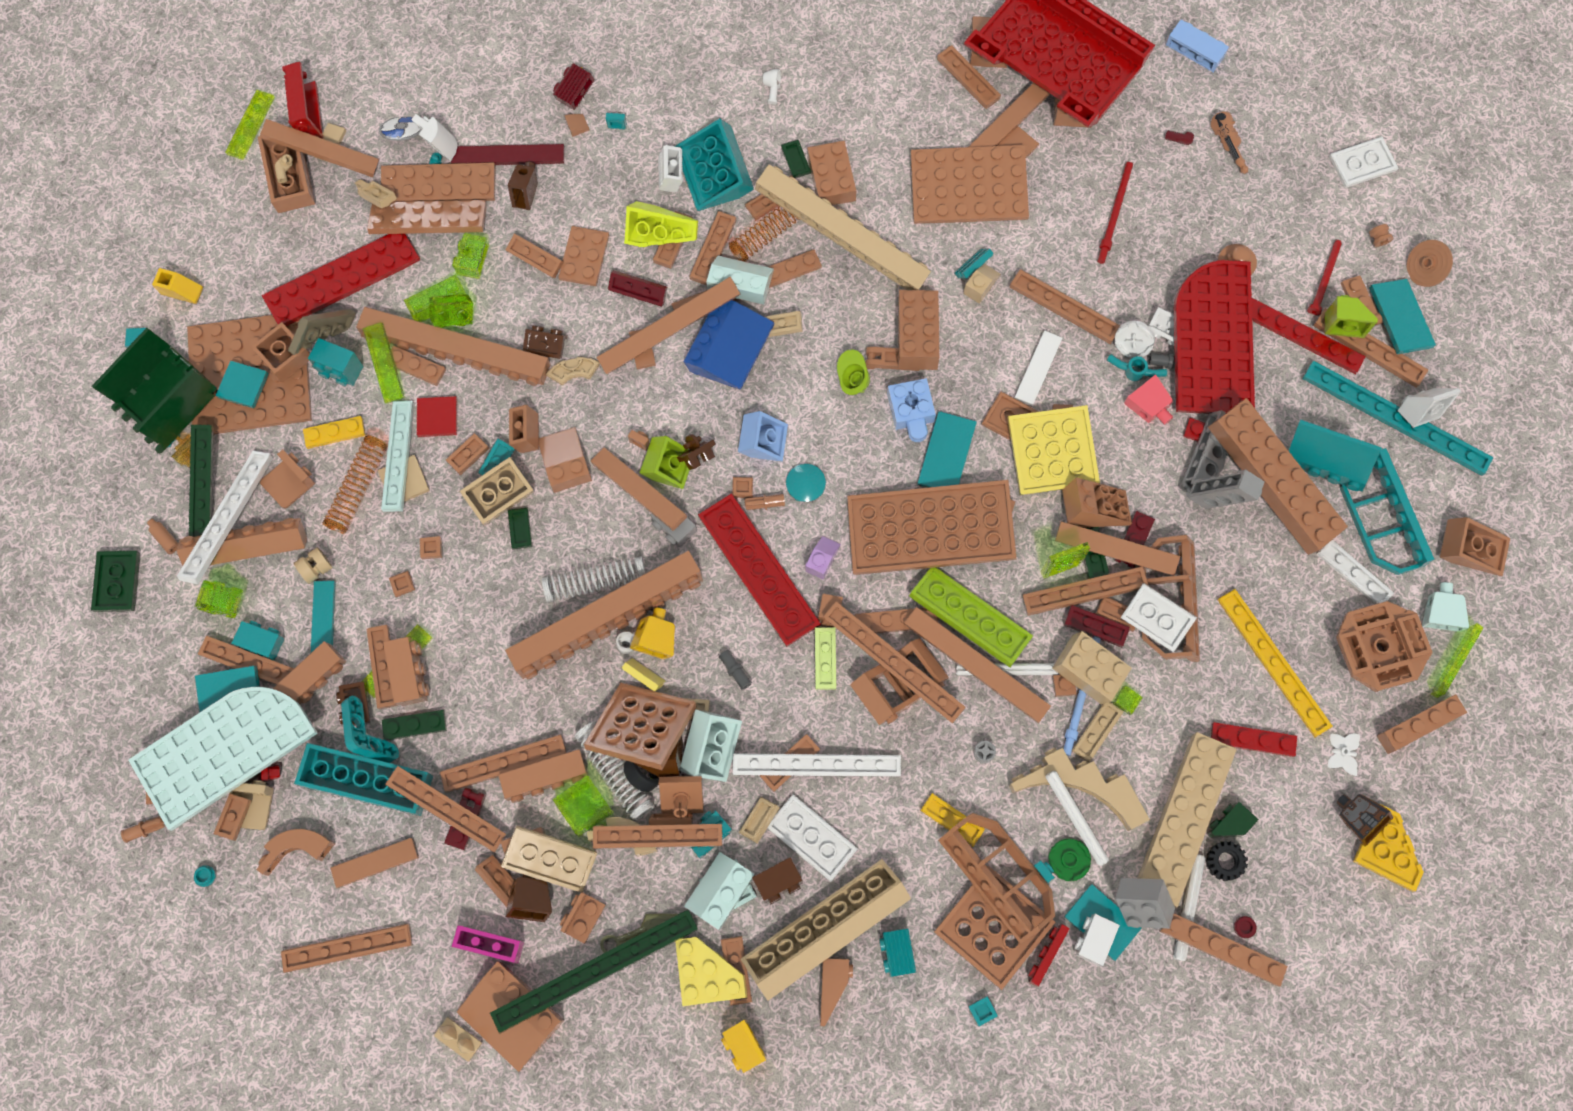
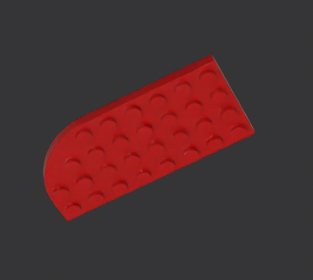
[1173,260,1255,414]

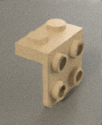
[230,780,274,830]

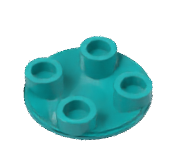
[786,464,826,502]

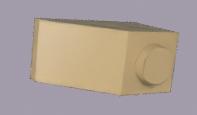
[963,264,1001,304]

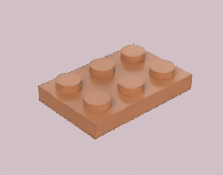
[558,226,609,287]

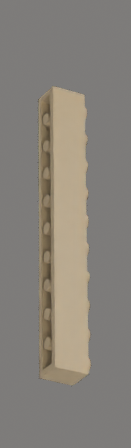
[755,165,931,290]

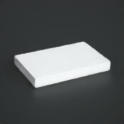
[1329,137,1398,188]
[1121,583,1197,652]

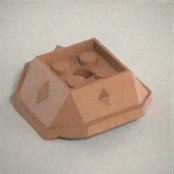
[1336,601,1433,692]

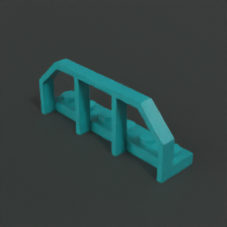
[1340,448,1435,575]

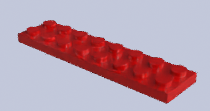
[261,234,420,326]
[698,493,821,647]

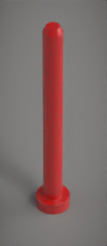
[1307,240,1342,316]

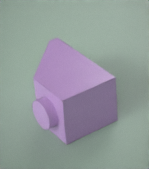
[805,536,841,580]

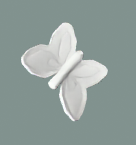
[1328,733,1360,776]

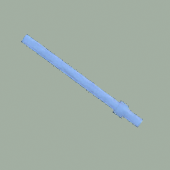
[1064,637,1101,756]

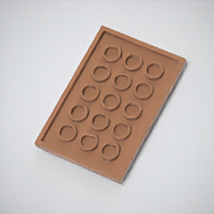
[911,145,1029,224]

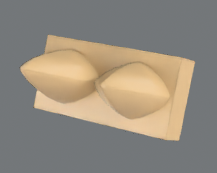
[434,1017,482,1062]

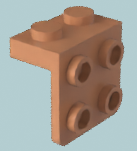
[260,449,315,509]

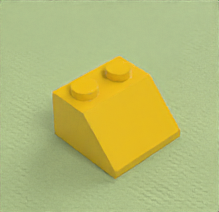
[721,1019,767,1073]

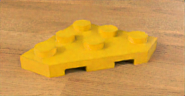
[1353,804,1424,892]

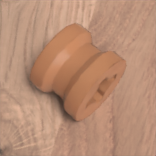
[1369,224,1394,247]

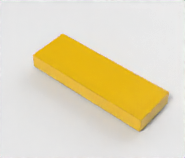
[920,793,985,847]

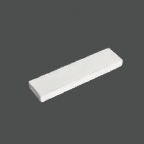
[1014,330,1062,407]
[1317,540,1394,604]

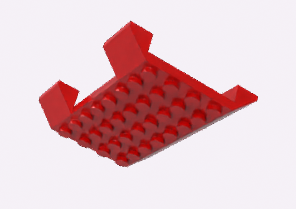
[964,0,1155,128]

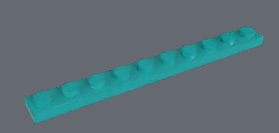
[1302,361,1494,476]

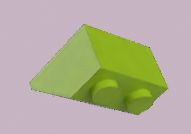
[1325,295,1378,338]
[640,436,690,489]

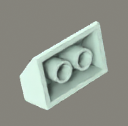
[706,256,774,305]
[680,709,742,782]
[684,852,755,931]

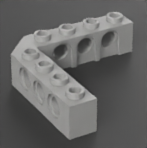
[1182,410,1265,509]

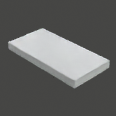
[767,795,858,882]

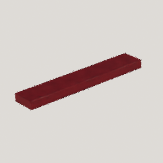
[451,144,565,165]

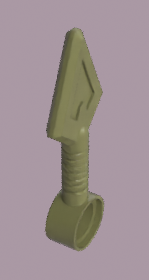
[600,914,678,953]

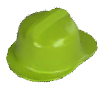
[837,349,870,395]

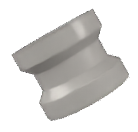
[974,741,996,763]

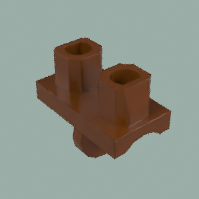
[677,434,716,470]

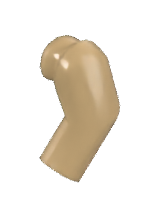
[275,154,293,183]

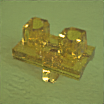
[171,434,191,468]

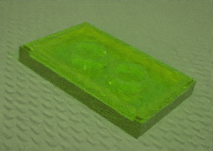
[1040,542,1090,579]

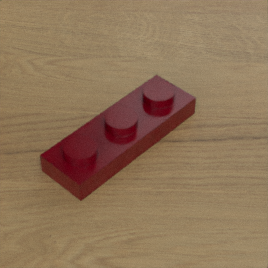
[608,270,668,307]
[1064,605,1130,648]

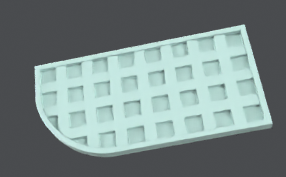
[128,687,318,831]

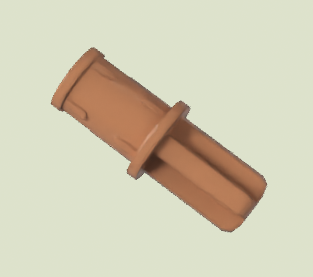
[745,494,785,510]
[121,816,165,843]

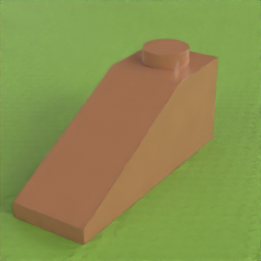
[820,958,853,1026]

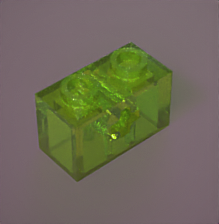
[452,233,489,279]

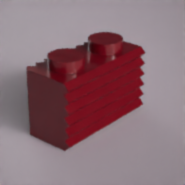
[553,63,595,110]

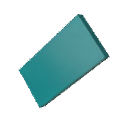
[1369,279,1436,355]
[917,411,977,488]

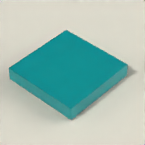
[216,361,269,409]

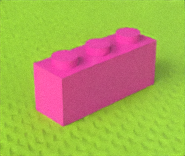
[451,925,524,963]

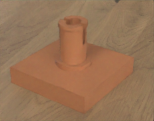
[659,776,704,817]

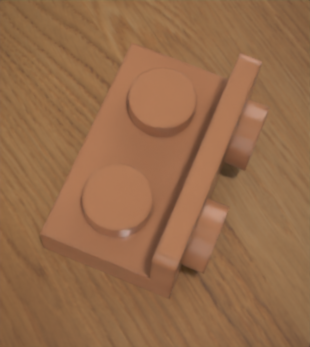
[560,892,606,944]

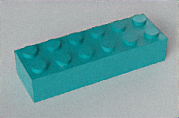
[294,743,433,817]

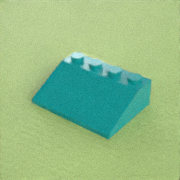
[674,118,754,211]
[1289,419,1382,492]

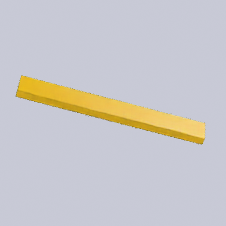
[1217,589,1333,738]

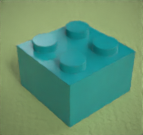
[308,338,364,386]

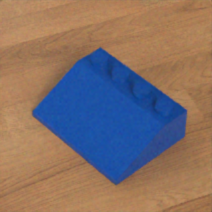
[683,300,775,390]

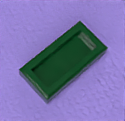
[781,139,811,179]
[508,507,532,550]

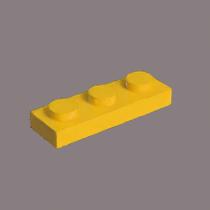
[303,416,366,449]

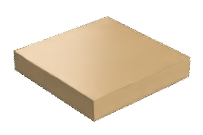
[377,455,430,502]

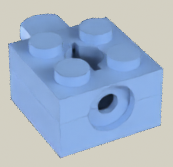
[887,378,936,442]

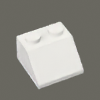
[1398,388,1461,428]

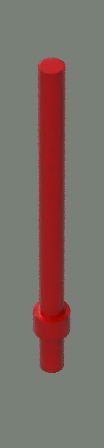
[1097,162,1133,264]

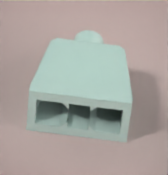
[1422,582,1469,632]

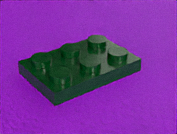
[91,551,140,612]

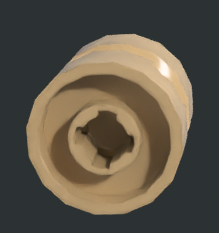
[293,547,333,584]

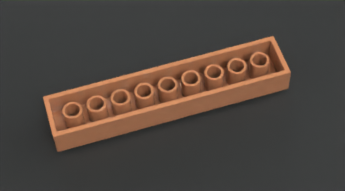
[505,550,703,679]

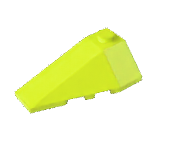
[624,201,698,247]

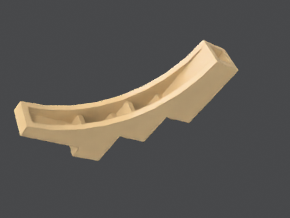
[1009,747,1150,831]

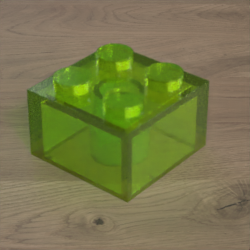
[552,775,614,837]

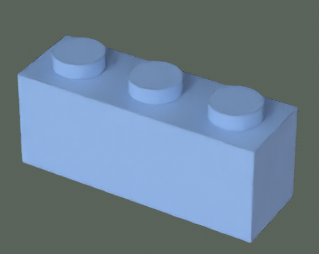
[1166,20,1229,73]

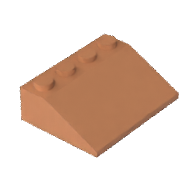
[457,961,564,1072]

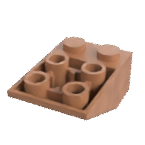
[1062,477,1132,528]

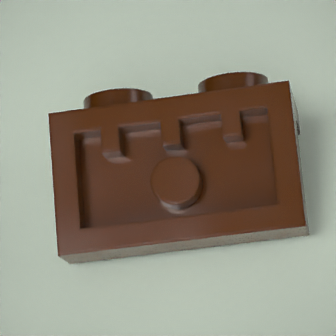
[523,325,568,359]
[336,681,371,726]

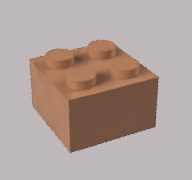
[251,322,310,382]

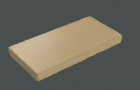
[501,825,597,892]

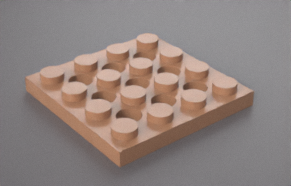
[584,683,697,770]
[934,865,1056,990]

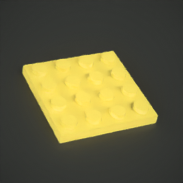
[1007,405,1100,496]

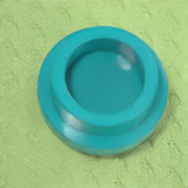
[194,865,216,887]

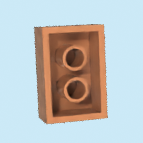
[807,140,856,206]
[383,637,430,706]

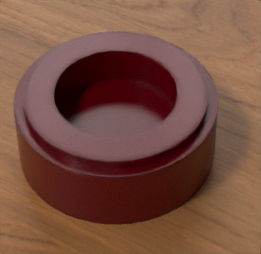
[1234,916,1257,939]

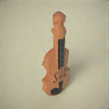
[1210,111,1248,174]

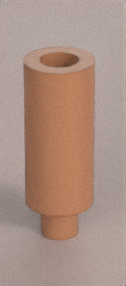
[147,519,178,555]

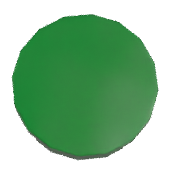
[1048,838,1091,881]

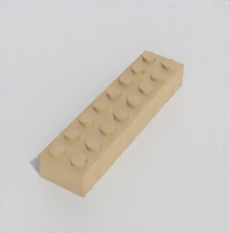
[1137,732,1237,908]
[741,859,911,1001]

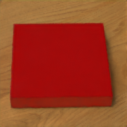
[417,396,457,437]

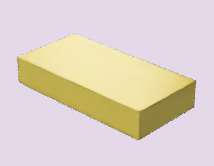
[622,658,666,691]

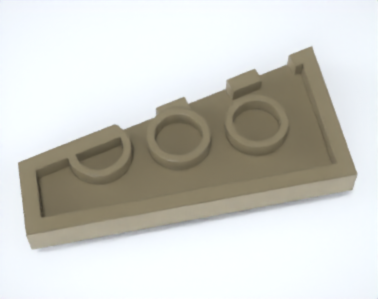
[288,309,356,355]

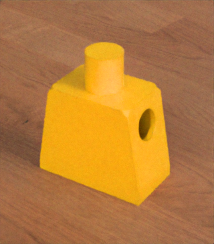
[630,608,675,659]

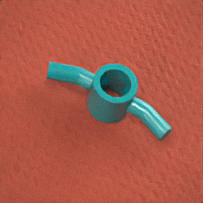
[1106,354,1167,381]

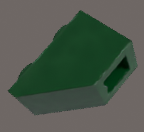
[1207,802,1259,837]

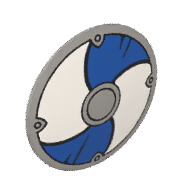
[379,116,422,141]

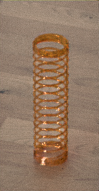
[729,206,800,262]
[322,435,388,534]

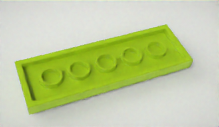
[909,567,1033,668]

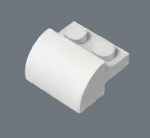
[411,114,457,161]

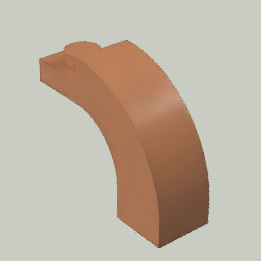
[256,829,335,876]

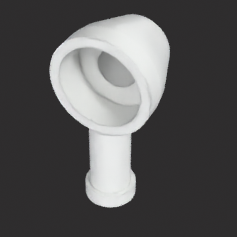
[763,69,781,105]
[616,631,636,654]

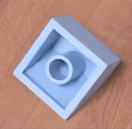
[738,411,788,462]

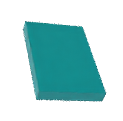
[195,666,260,713]
[1064,884,1142,961]

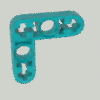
[341,696,399,763]

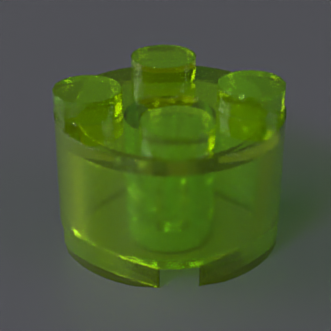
[194,580,244,619]

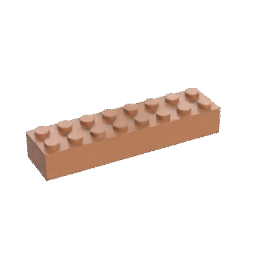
[1208,398,1348,555]

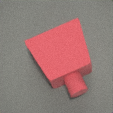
[1124,375,1173,425]

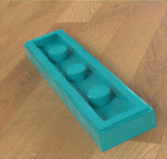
[310,581,336,654]

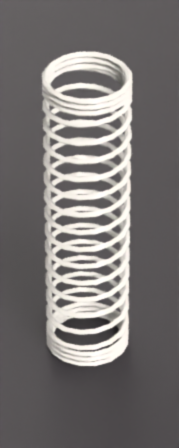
[542,556,645,603]
[575,721,655,821]

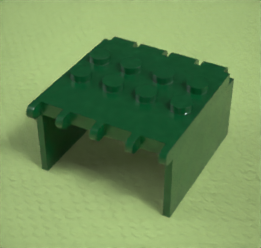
[91,327,217,454]

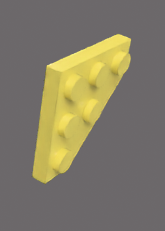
[675,937,747,1006]

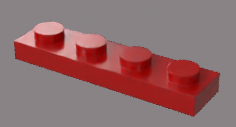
[1211,722,1297,757]

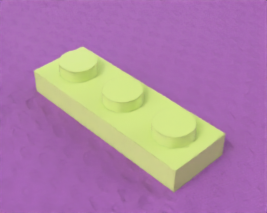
[815,628,836,690]

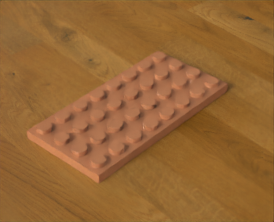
[847,480,1017,575]

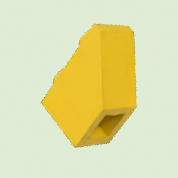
[152,268,203,304]

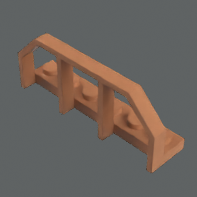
[1139,535,1200,662]
[938,813,1055,944]

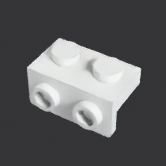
[1149,307,1174,346]

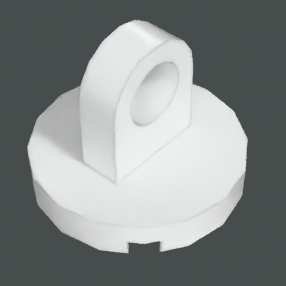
[1115,321,1155,358]

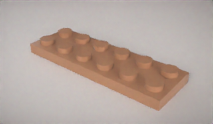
[381,163,496,202]
[367,200,487,234]

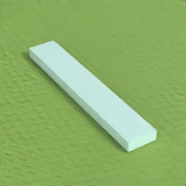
[381,401,414,512]

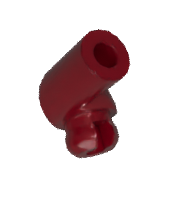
[1165,130,1194,145]

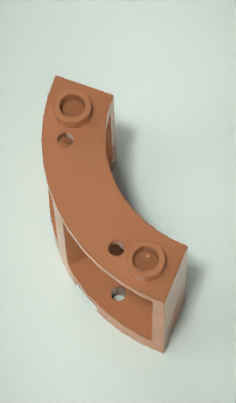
[850,638,949,725]

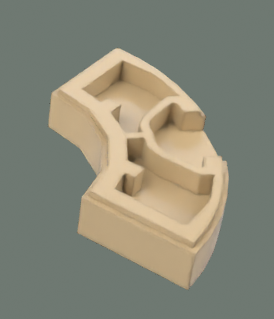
[546,357,600,386]

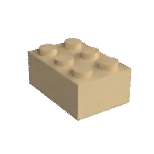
[459,457,534,526]
[1052,631,1132,705]

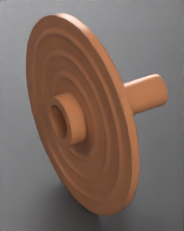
[1406,240,1453,287]

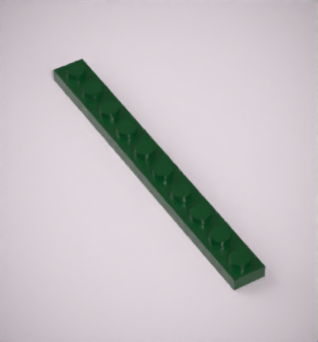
[490,910,698,1034]

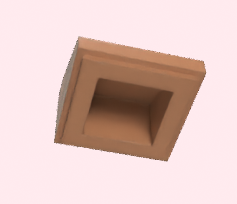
[564,114,590,137]

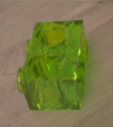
[429,294,473,328]

